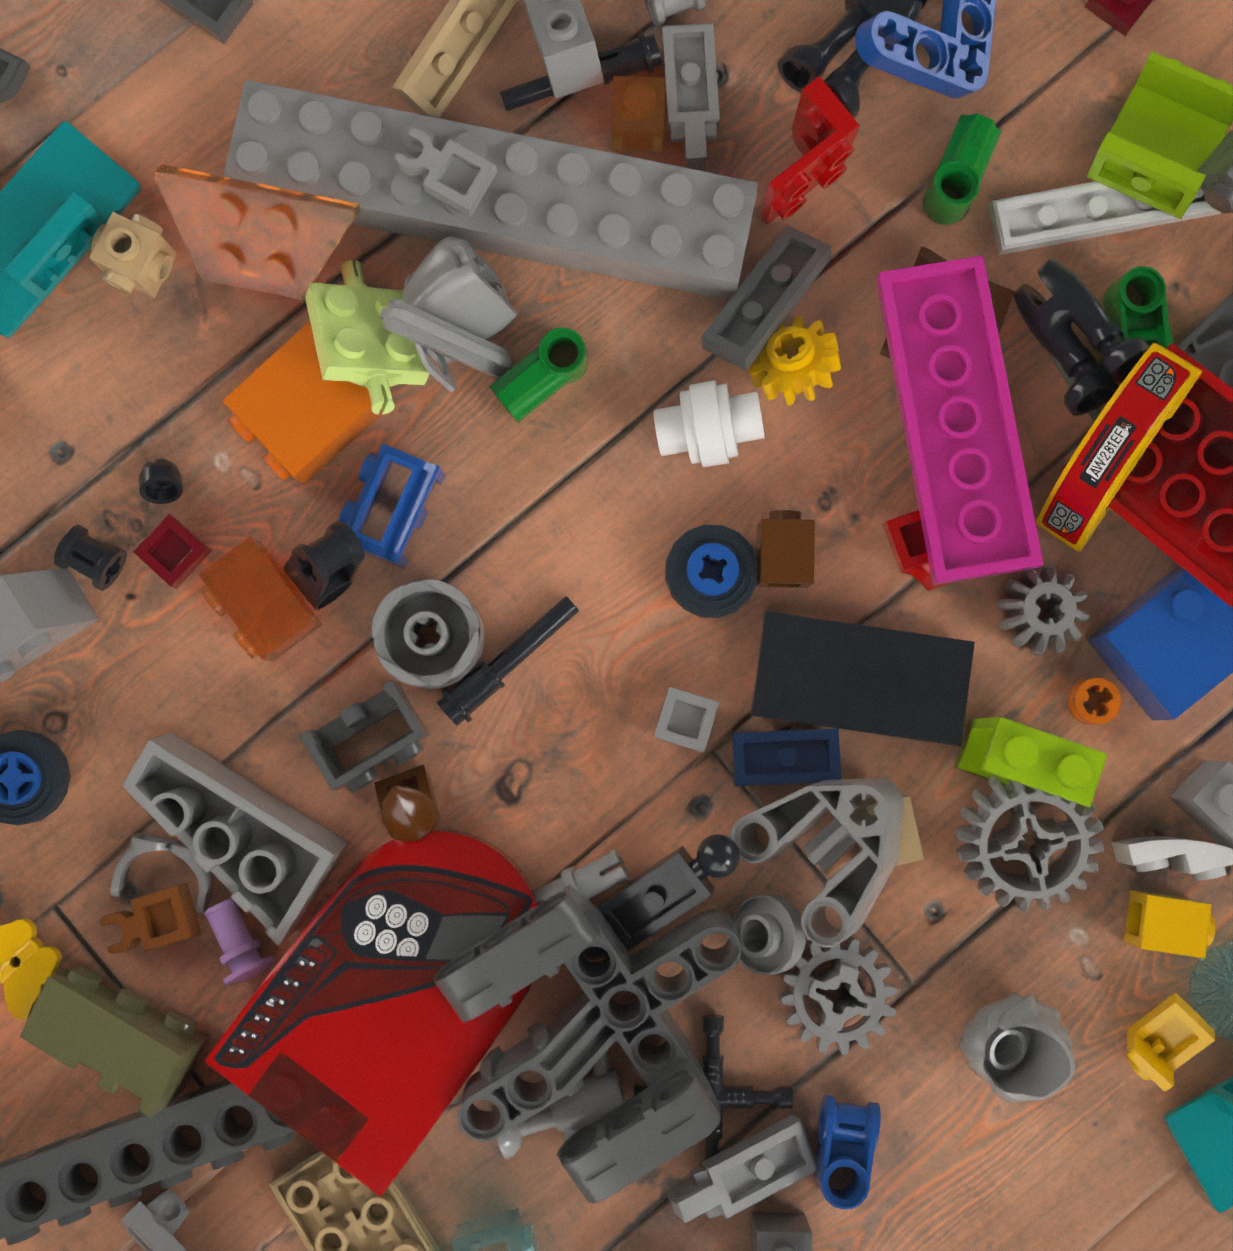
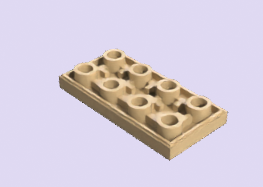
[268,1122,441,1251]

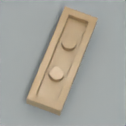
[392,0,518,118]

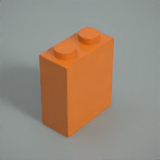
[222,321,394,486]

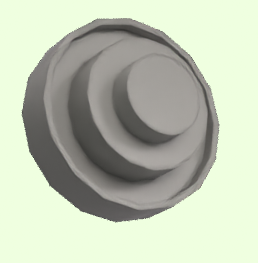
[733,895,806,975]

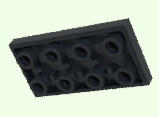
[750,611,975,746]

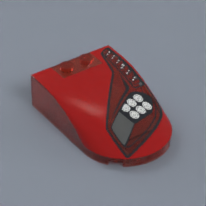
[204,829,539,1197]

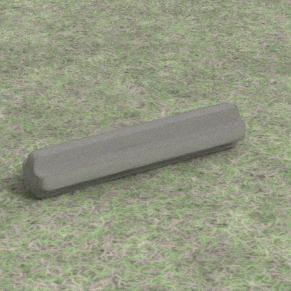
[380,299,513,379]

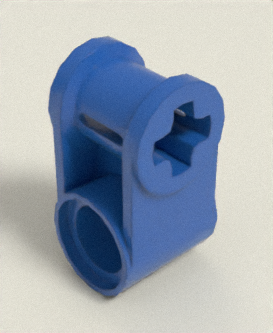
[814,1095,881,1210]

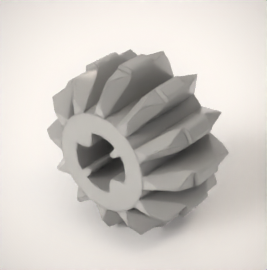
[997,566,1091,655]

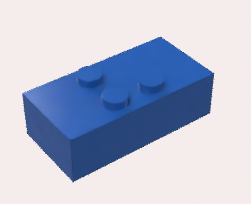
[1086,565,1233,721]

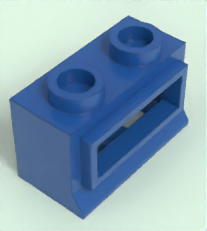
[338,444,445,569]

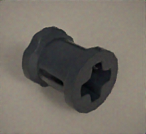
[54,525,127,591]

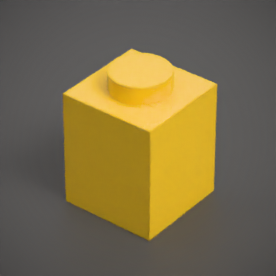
[1123,890,1216,959]

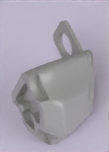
[403,236,518,392]

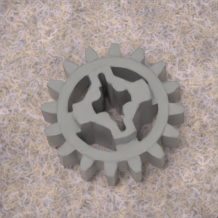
[779,936,898,1055]

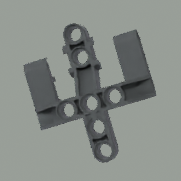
[433,884,741,1204]

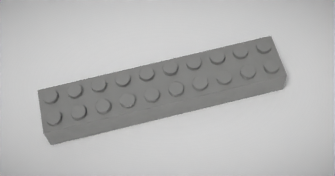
[222,79,759,300]

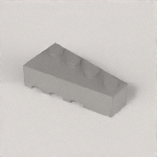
[122,732,349,946]

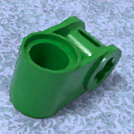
[1103,266,1173,348]

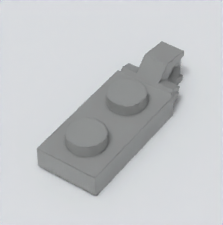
[662,23,720,170]
[667,1115,818,1223]

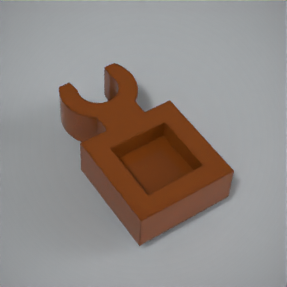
[100,883,201,954]

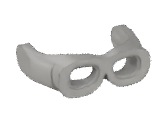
[110,833,212,914]

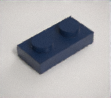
[731,728,841,786]

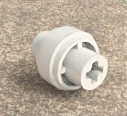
[654,380,765,468]

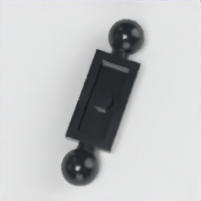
[581,834,740,961]

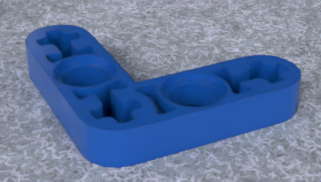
[855,0,996,99]

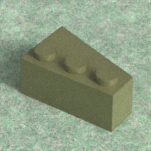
[20,967,209,1118]

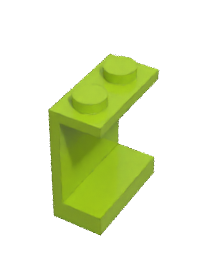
[1086,51,1233,219]
[954,717,1107,807]

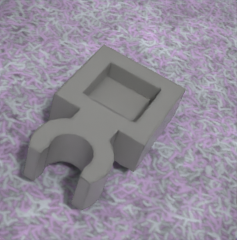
[394,128,497,217]

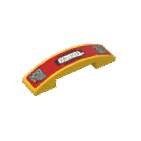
[1035,343,1203,552]

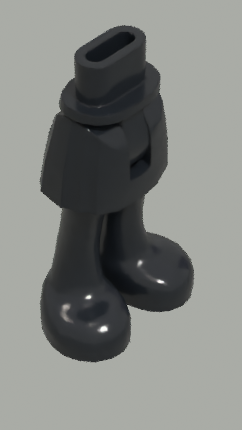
[777,0,928,119]

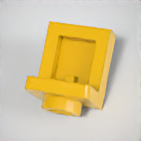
[1126,992,1215,1092]

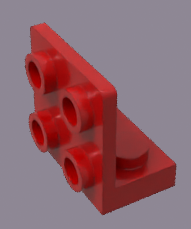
[760,76,860,224]

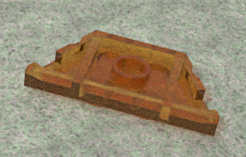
[154,164,360,300]

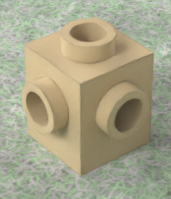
[89,212,177,298]

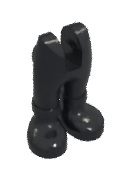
[1013,258,1149,416]

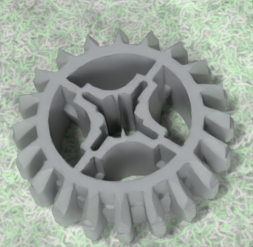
[955,776,1104,913]

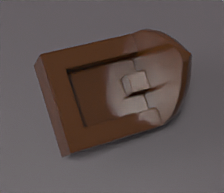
[374,764,441,841]

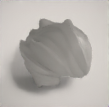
[960,993,1075,1103]

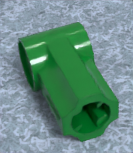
[922,113,1002,225]
[489,327,589,423]

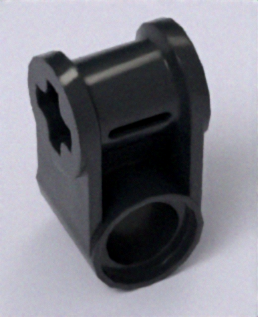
[283,521,365,610]

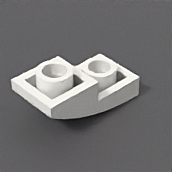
[1111,836,1233,881]

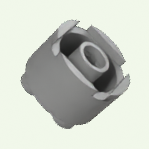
[372,579,485,689]

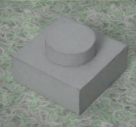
[653,687,720,753]

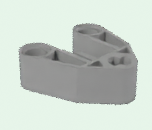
[730,778,904,948]

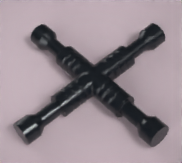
[634,1015,793,1161]

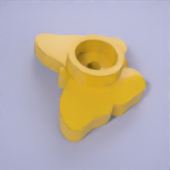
[0,918,62,1021]

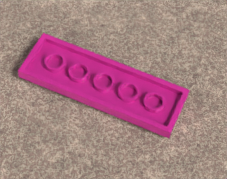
[876,255,1044,585]

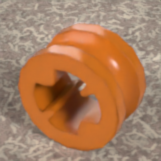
[1067,677,1122,725]

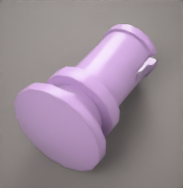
[204,898,275,985]

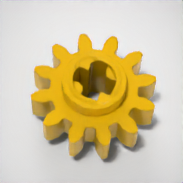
[749,316,842,406]

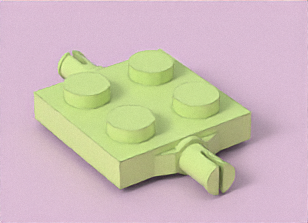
[305,260,429,415]

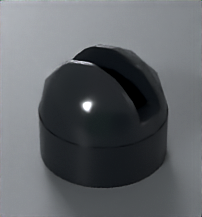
[139,458,183,504]

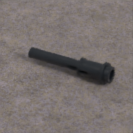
[500,32,662,111]
[437,596,579,726]

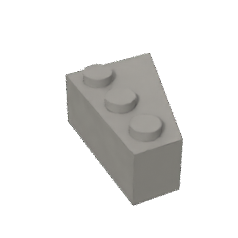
[0,568,99,683]

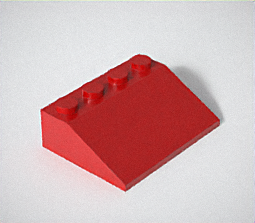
[1062,343,1233,607]

